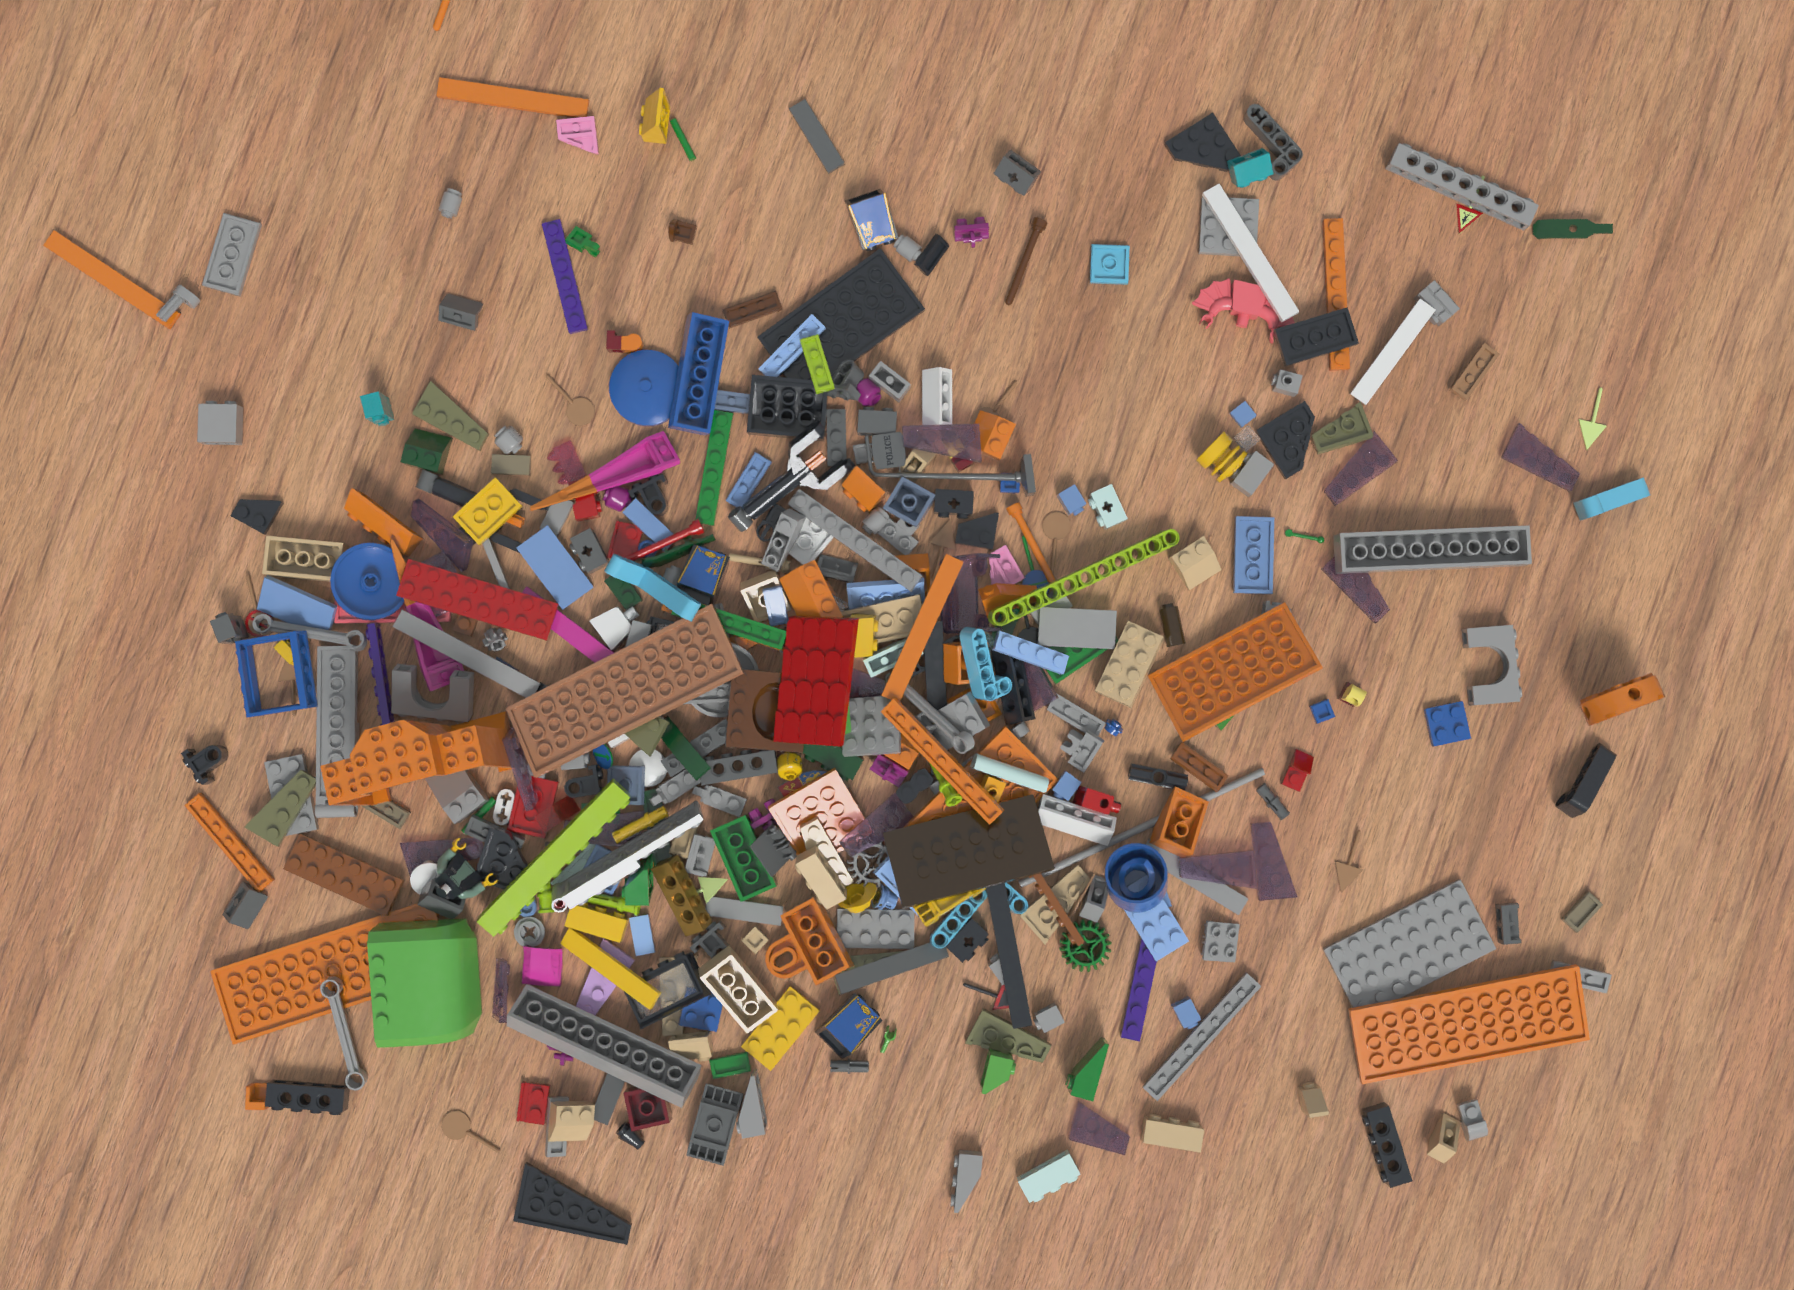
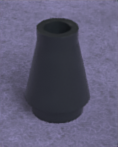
[616,1121,645,1150]

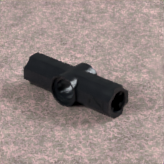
[1128,763,1188,791]

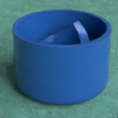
[1105,843,1168,913]

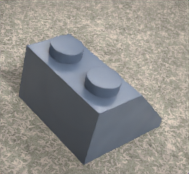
[883,476,935,527]

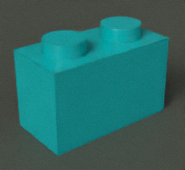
[1227,148,1273,188]
[360,391,394,426]

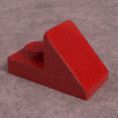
[1281,749,1314,792]

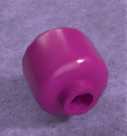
[856,378,881,407]
[602,485,632,512]

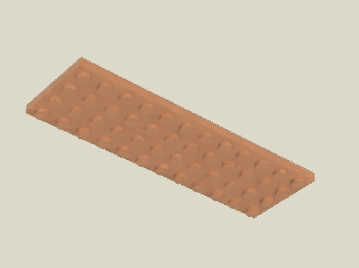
[506,604,744,778]

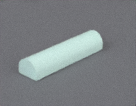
[970,753,1049,793]

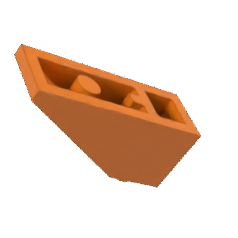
[978,583,1037,618]

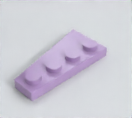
[576,938,635,1015]

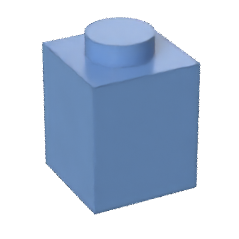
[1057,484,1086,516]
[1051,771,1082,801]
[1171,996,1201,1029]

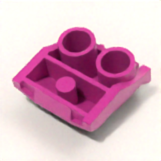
[522,945,563,987]

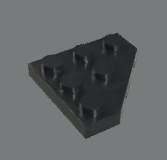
[1164,113,1241,172]
[1255,401,1315,480]
[476,825,528,890]

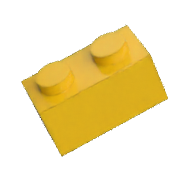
[274,640,294,665]

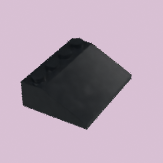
[747,375,828,441]

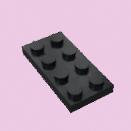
[1273,307,1359,367]

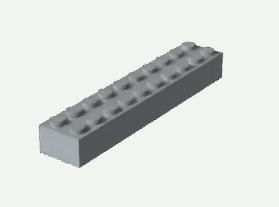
[1333,525,1532,574]
[507,984,701,1108]

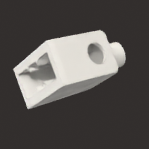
[590,606,639,651]

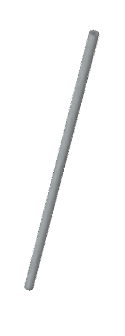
[1019,768,1265,888]

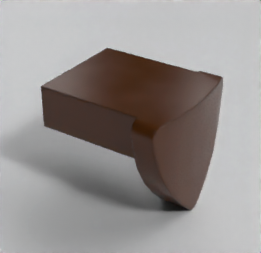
[668,219,697,245]

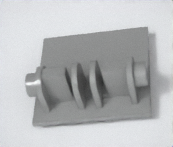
[1201,920,1240,962]

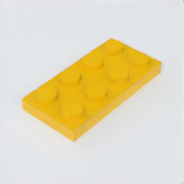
[741,985,820,1071]

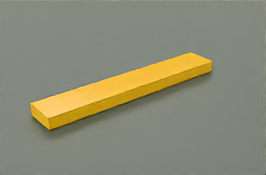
[560,928,662,1010]

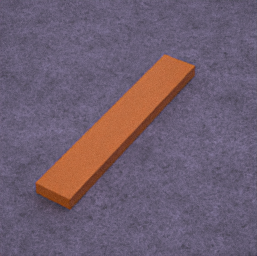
[184,793,275,892]

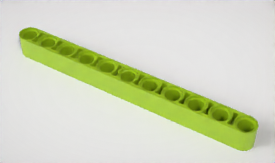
[988,529,1180,626]

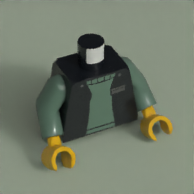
[434,838,498,899]

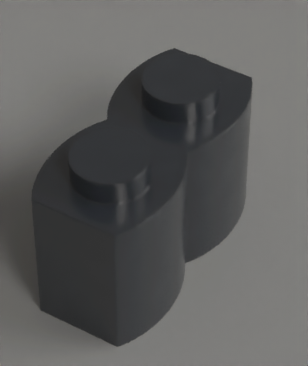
[896,768,934,804]

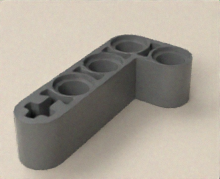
[1244,104,1303,181]

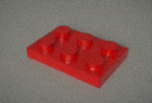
[507,773,559,839]

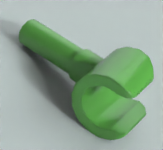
[880,1025,897,1053]

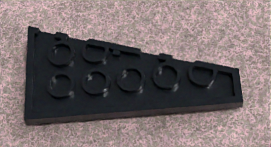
[513,1162,632,1245]

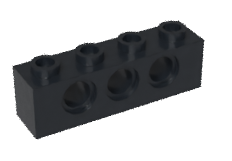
[991,649,1036,725]
[265,1079,350,1115]
[1361,1102,1413,1188]

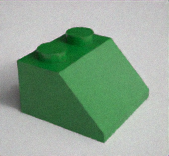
[622,854,654,906]

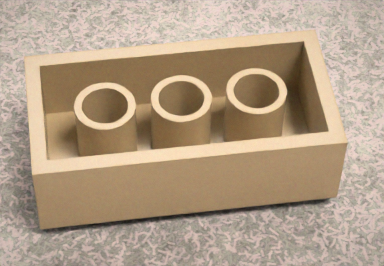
[262,536,350,582]
[1095,621,1164,709]
[698,945,778,1033]

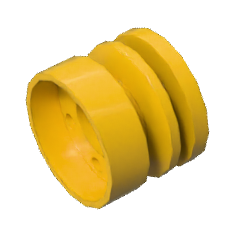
[1196,431,1248,483]

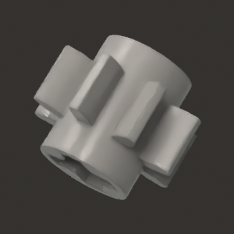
[482,628,508,651]

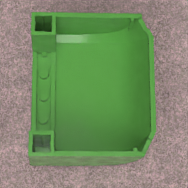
[367,918,482,1048]

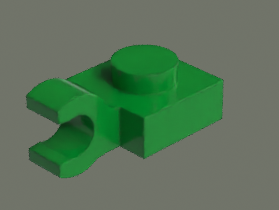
[565,226,600,257]

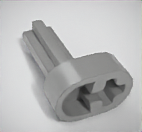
[156,285,201,322]

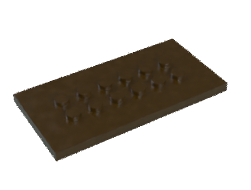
[883,794,1055,909]

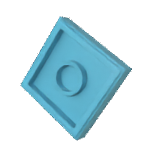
[1090,244,1130,285]

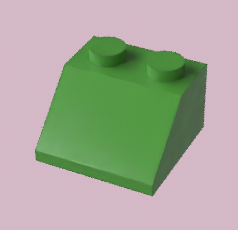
[980,1048,1016,1094]

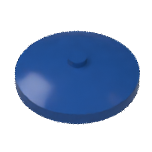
[609,350,678,426]
[330,543,404,620]

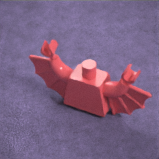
[1192,278,1295,344]

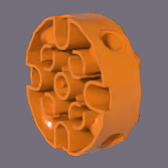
[1579,673,1665,726]

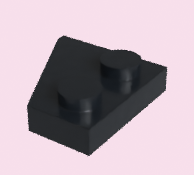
[230,499,284,535]
[955,513,999,550]

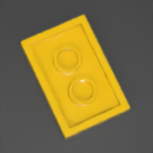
[453,477,523,545]

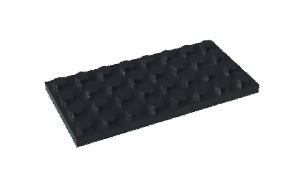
[757,248,925,380]

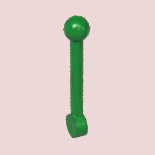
[1285,529,1324,543]

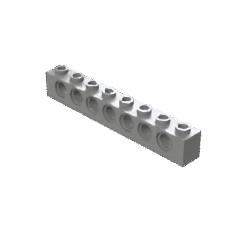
[1385,143,1539,231]

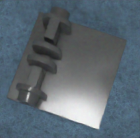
[750,823,797,877]

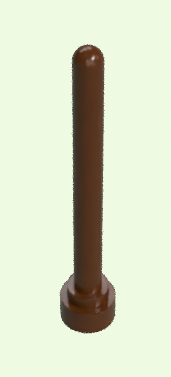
[1005,217,1048,305]

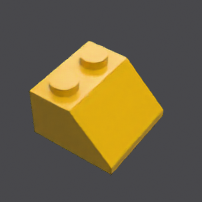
[850,614,879,658]

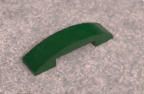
[661,715,711,781]

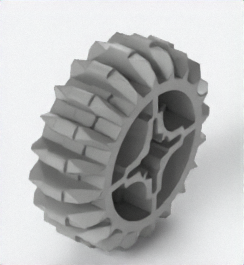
[847,836,888,888]

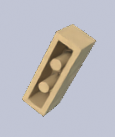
[795,845,847,910]
[1141,1114,1204,1153]

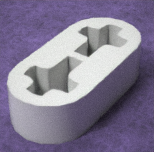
[493,789,515,825]

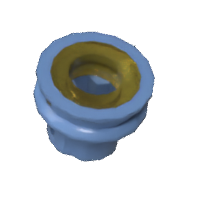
[871,884,898,910]

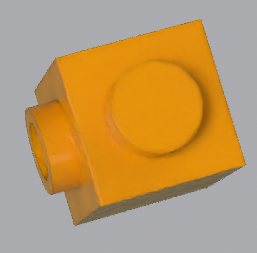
[980,773,1006,803]

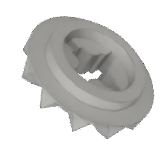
[514,917,545,947]

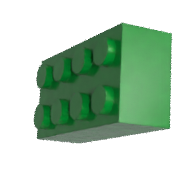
[710,814,778,902]

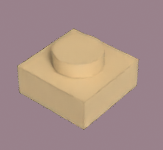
[742,926,769,954]

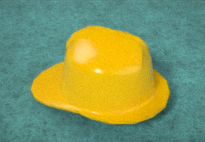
[838,882,877,913]

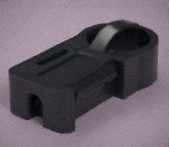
[756,504,786,542]

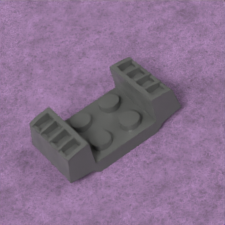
[686,1083,744,1166]

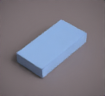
[629,914,656,956]

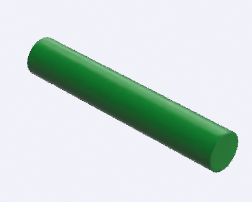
[670,118,696,161]
[461,796,496,835]

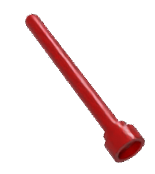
[624,519,705,561]

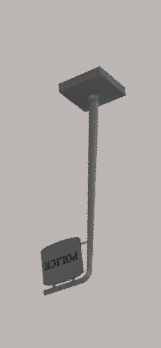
[865,432,1036,497]

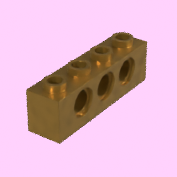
[651,855,712,937]

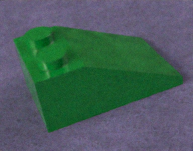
[1065,1037,1109,1102]

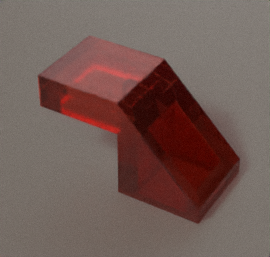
[535,796,581,833]

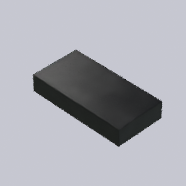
[914,234,949,276]

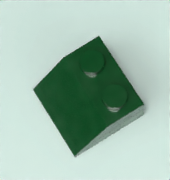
[400,428,453,475]

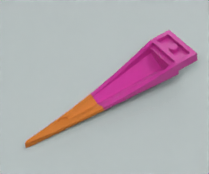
[530,431,680,511]
[390,539,464,691]

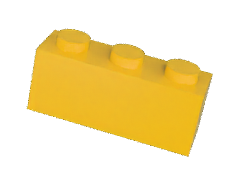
[564,903,629,943]

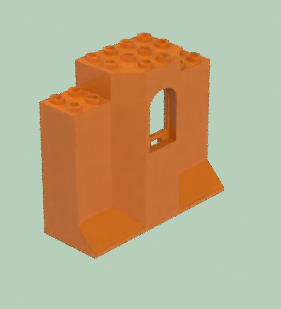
[320,711,519,806]

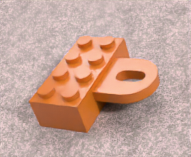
[765,897,854,985]

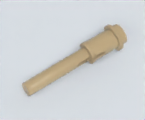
[729,553,790,573]

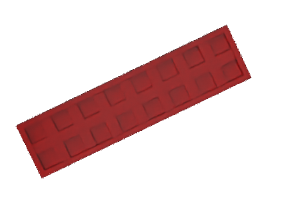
[396,559,559,641]

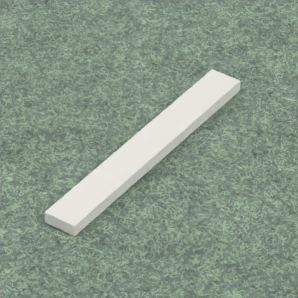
[1202,184,1299,322]

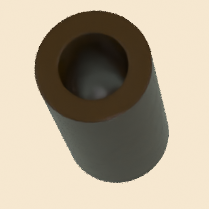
[1159,603,1186,647]

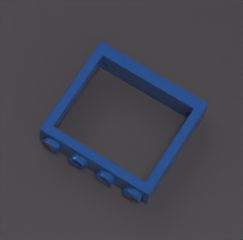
[235,631,318,718]

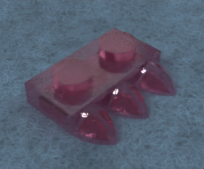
[547,441,587,485]

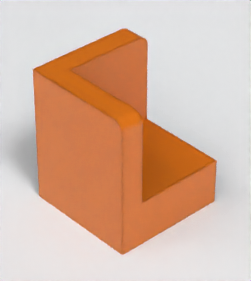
[245,1083,269,1110]

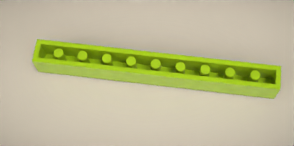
[476,778,630,937]

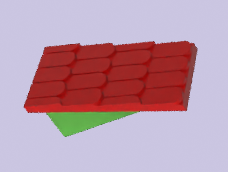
[773,616,859,747]

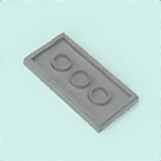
[202,213,262,297]
[1037,607,1117,649]

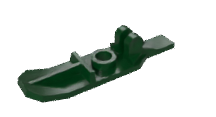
[1533,219,1613,239]
[641,534,716,568]

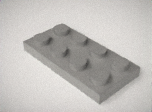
[264,754,319,836]
[837,908,915,949]

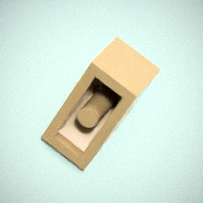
[897,441,937,483]
[1297,1082,1329,1118]
[1427,1113,1461,1163]

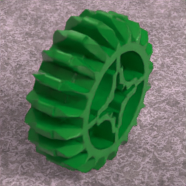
[1059,919,1112,972]

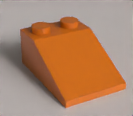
[1149,787,1209,858]

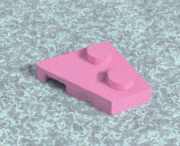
[556,116,599,155]
[989,545,1025,585]

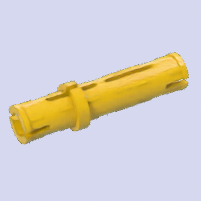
[612,805,669,844]

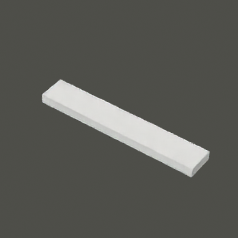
[1350,299,1436,405]

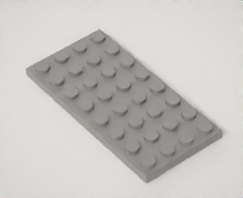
[1323,879,1496,1008]

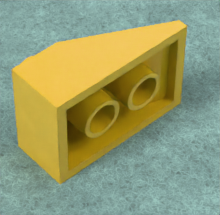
[639,88,671,144]

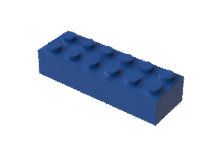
[668,312,729,436]

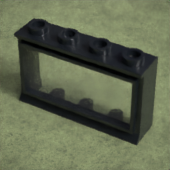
[624,951,712,1030]

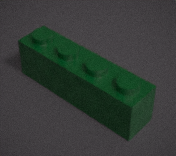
[794,744,864,782]

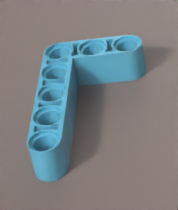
[604,554,701,622]
[930,883,1028,948]

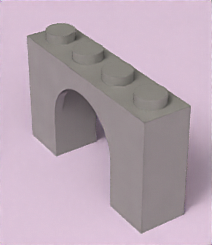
[1461,625,1522,706]
[391,664,474,723]

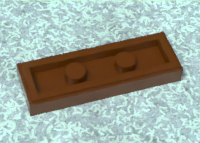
[723,291,783,329]

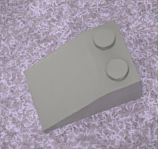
[927,692,990,750]
[425,770,490,824]
[736,1069,768,1139]

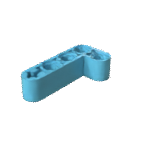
[1573,477,1651,521]
[960,627,1012,701]

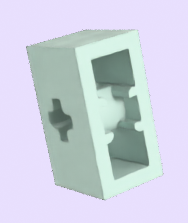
[1088,484,1128,530]

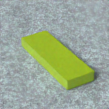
[800,334,835,394]

